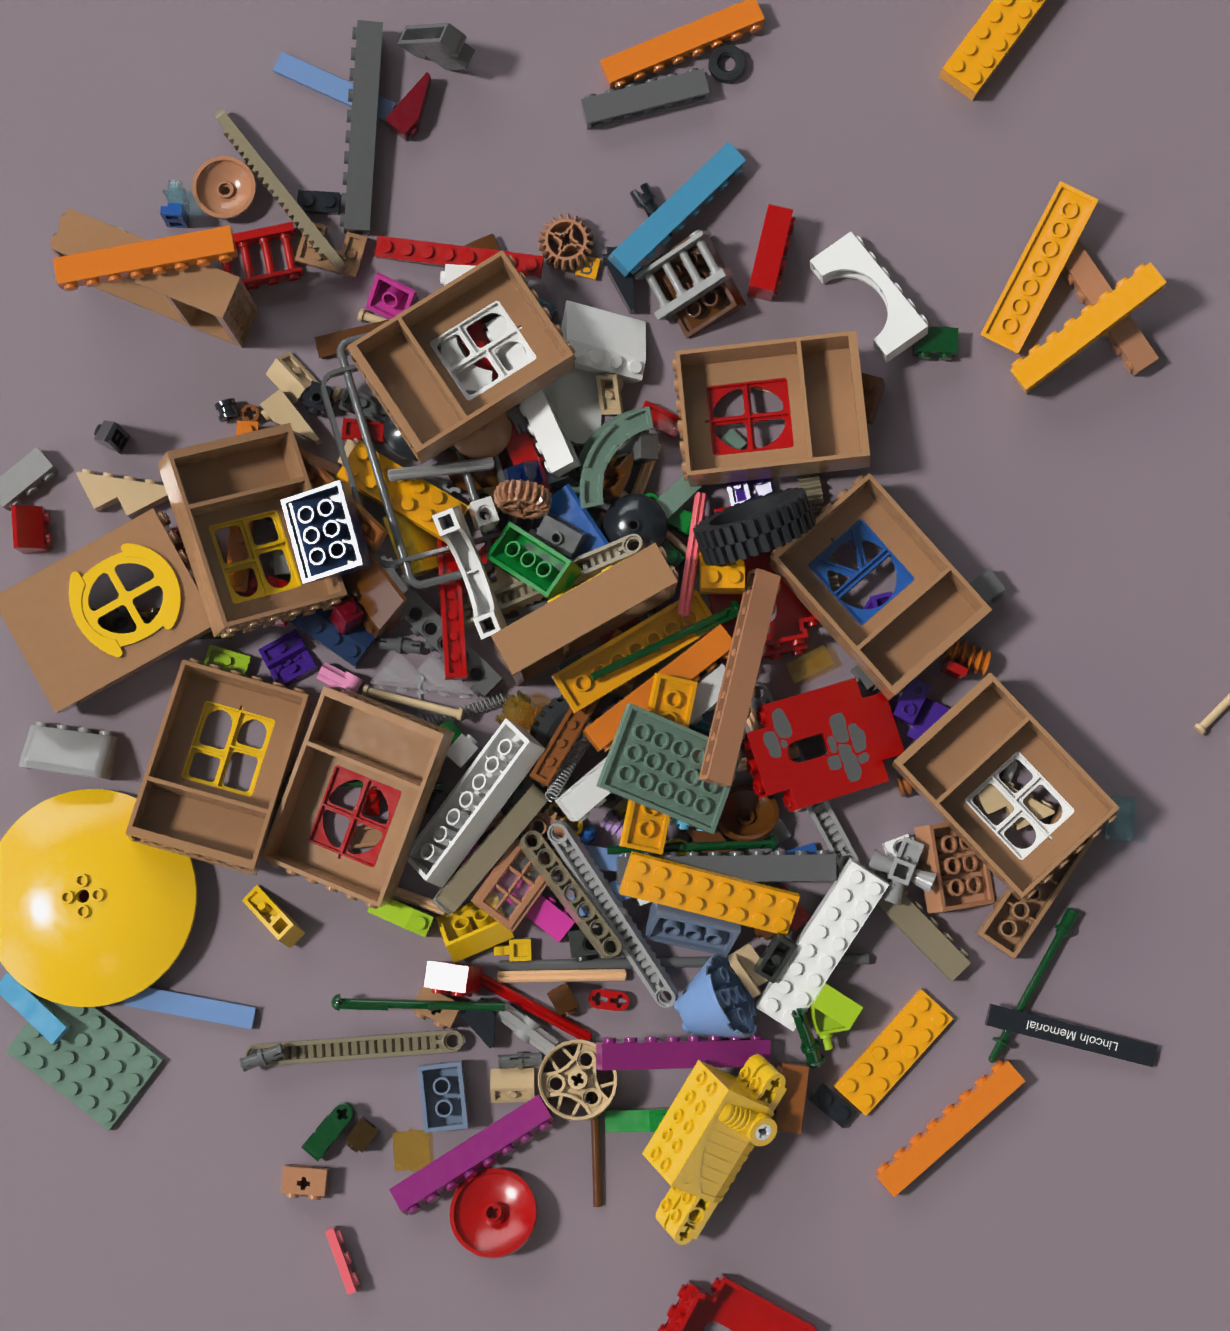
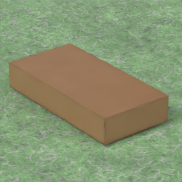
[350,823,386,849]

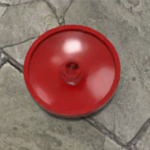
[449,1168,538,1259]

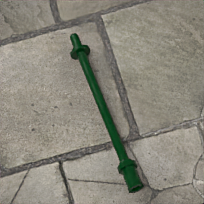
[988,907,1080,1063]

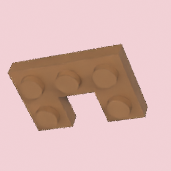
[295,222,368,279]

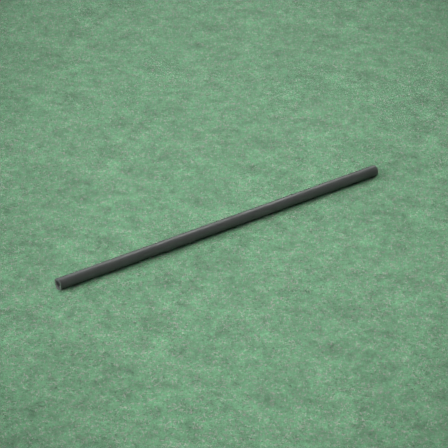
[499,953,869,971]

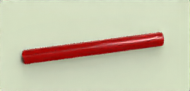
[481,974,592,1041]

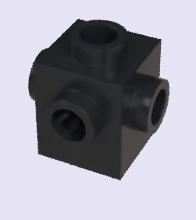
[302,381,335,417]

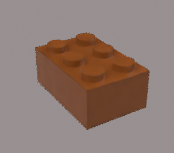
[771,1061,809,1134]

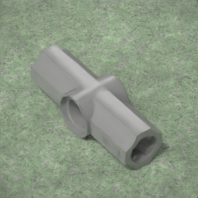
[496,1002,559,1055]

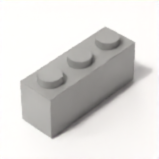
[0,447,57,510]

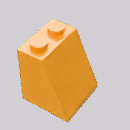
[699,551,745,594]

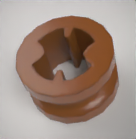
[240,404,261,422]
[896,778,912,797]

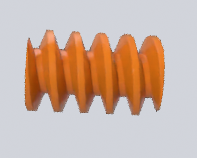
[943,639,991,677]

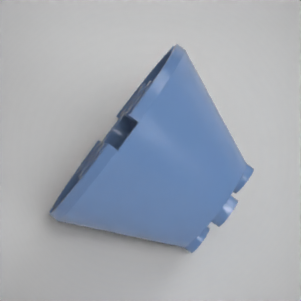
[674,954,757,1038]

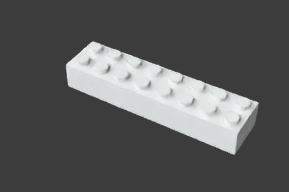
[407,718,545,888]
[755,858,889,1031]

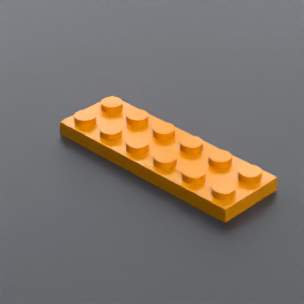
[336,441,468,543]
[833,989,953,1116]

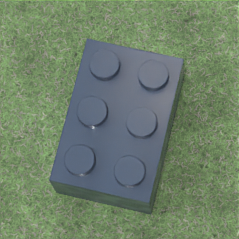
[417,1060,470,1133]

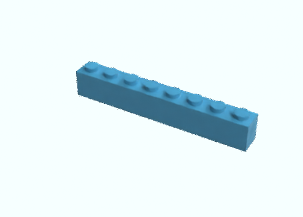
[607,142,746,277]

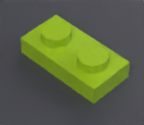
[203,645,252,677]

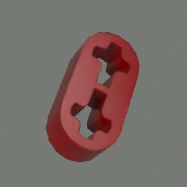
[588,989,629,1011]

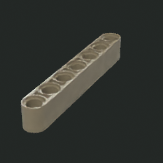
[436,783,550,913]
[519,831,622,959]

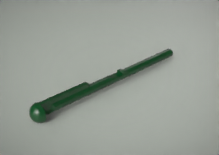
[589,600,741,682]
[607,835,779,855]
[331,994,505,1011]

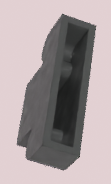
[397,23,475,70]

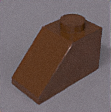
[547,982,579,1017]

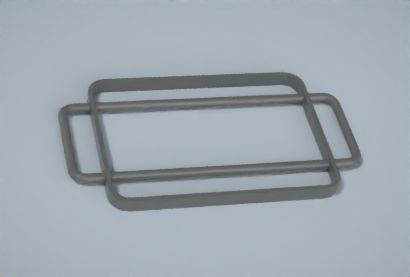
[321,332,517,589]

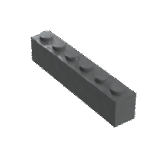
[581,68,710,130]

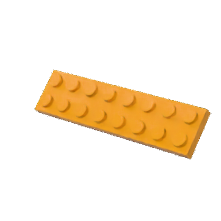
[980,181,1099,354]
[551,590,717,714]
[619,673,698,855]
[619,851,800,936]

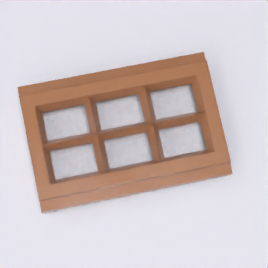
[471,838,556,932]

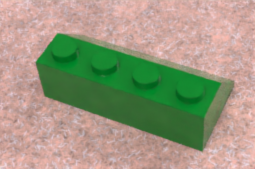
[485,521,582,599]

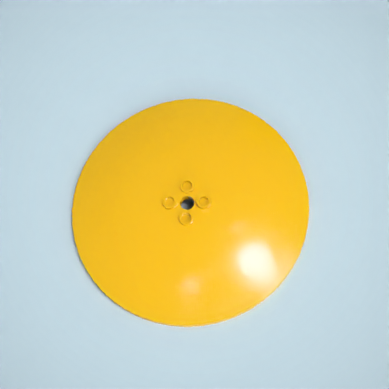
[0,789,197,1007]

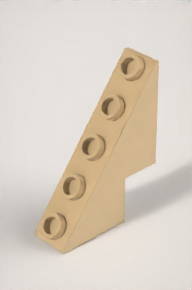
[76,469,169,519]
[975,779,1055,830]

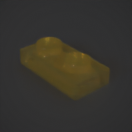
[785,645,833,684]

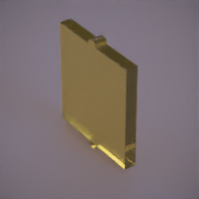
[392,1128,431,1172]

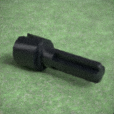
[630,183,673,237]

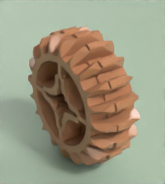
[537,213,595,271]
[493,479,552,520]

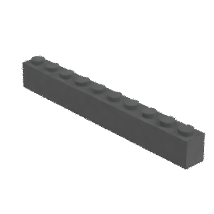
[340,20,383,235]
[616,850,837,885]

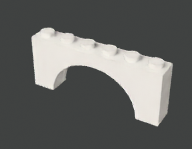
[810,232,929,363]
[438,264,492,395]
[432,506,507,639]

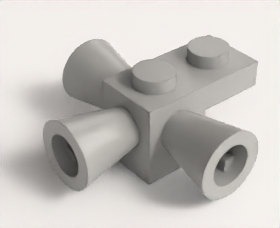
[868,836,937,906]

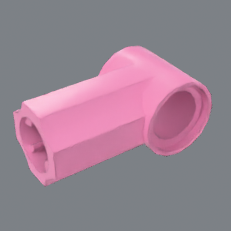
[317,662,363,693]

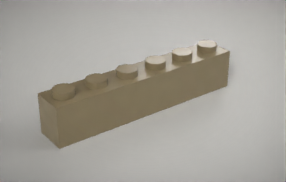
[873,870,971,981]

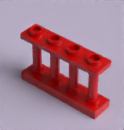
[222,222,305,290]

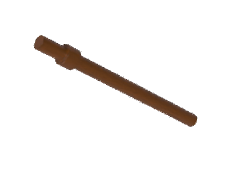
[588,1073,602,1207]

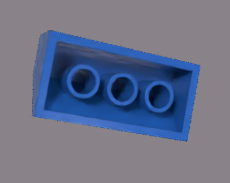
[539,484,609,560]

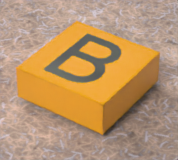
[575,256,601,281]

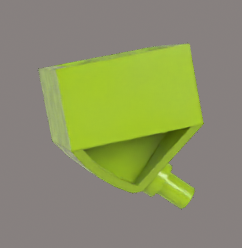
[809,983,863,1050]

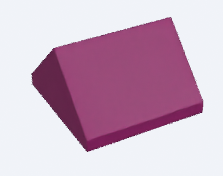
[365,272,418,319]

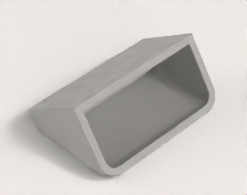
[19,721,119,780]

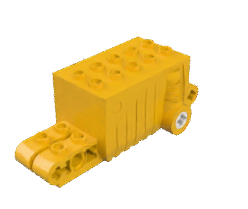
[642,1054,787,1245]

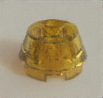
[495,690,537,729]

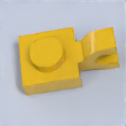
[494,938,531,961]

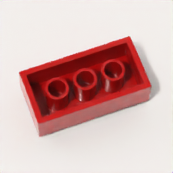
[747,204,796,302]

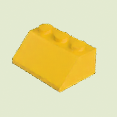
[383,513,438,579]
[436,892,514,963]

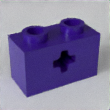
[892,677,932,726]

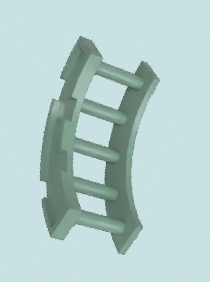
[571,406,653,508]

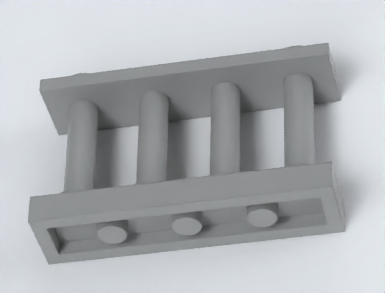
[634,230,734,320]

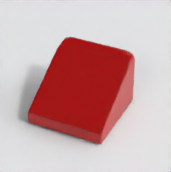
[359,788,382,816]

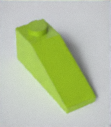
[367,899,435,937]

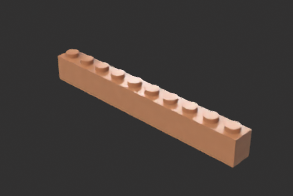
[698,568,781,787]

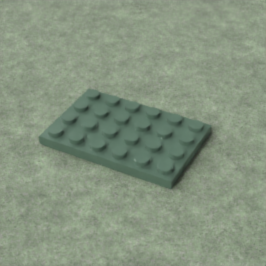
[596,703,744,834]
[6,999,164,1131]

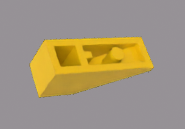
[242,885,305,949]

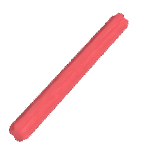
[678,492,707,617]

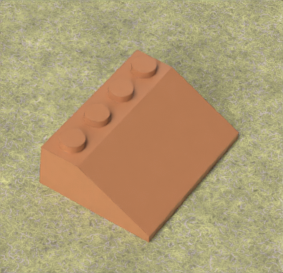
[914,823,995,913]

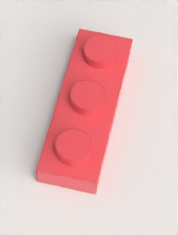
[325,1226,360,1295]

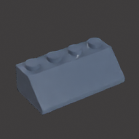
[644,903,741,956]

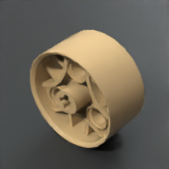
[538,1040,617,1122]

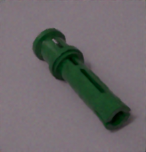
[791,1008,825,1068]

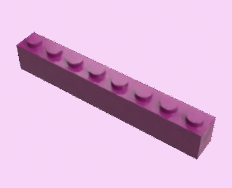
[596,1035,771,1071]
[389,1095,556,1215]

